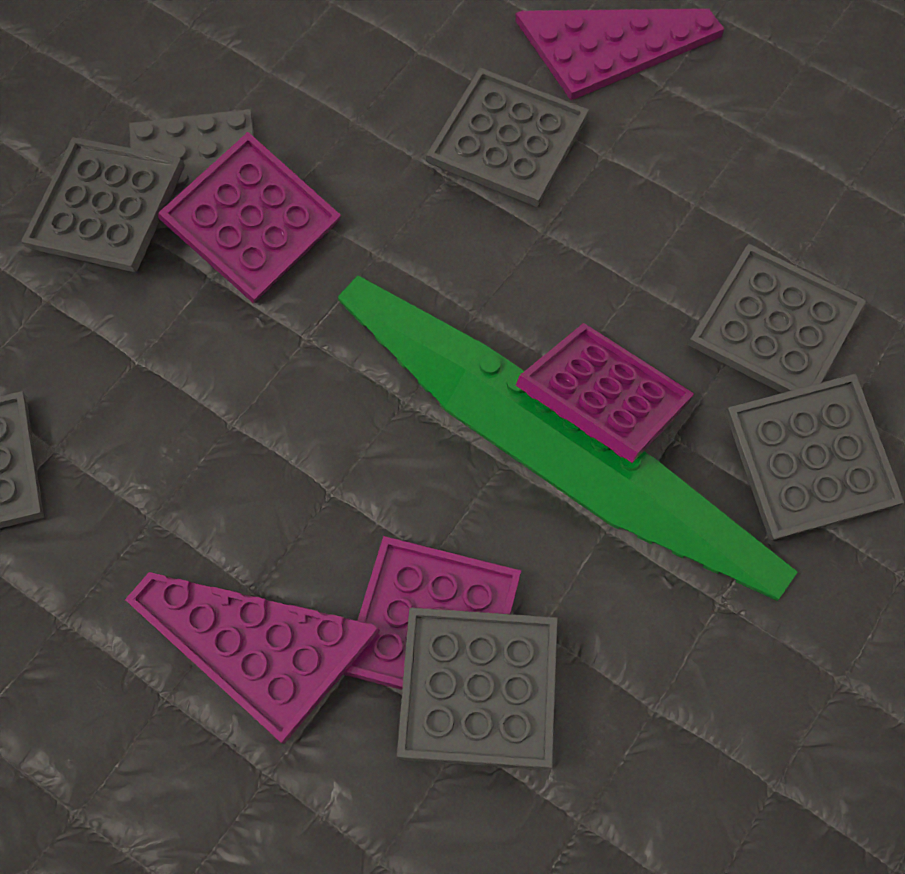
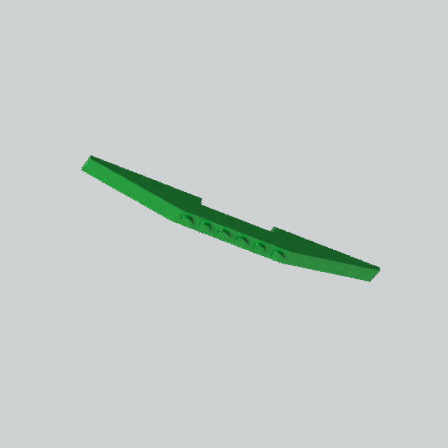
[338,275,798,601]

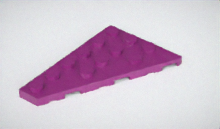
[515,9,724,101]
[125,572,380,744]

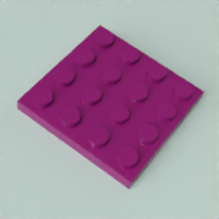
[158,132,341,304]
[515,323,694,463]
[343,536,521,690]

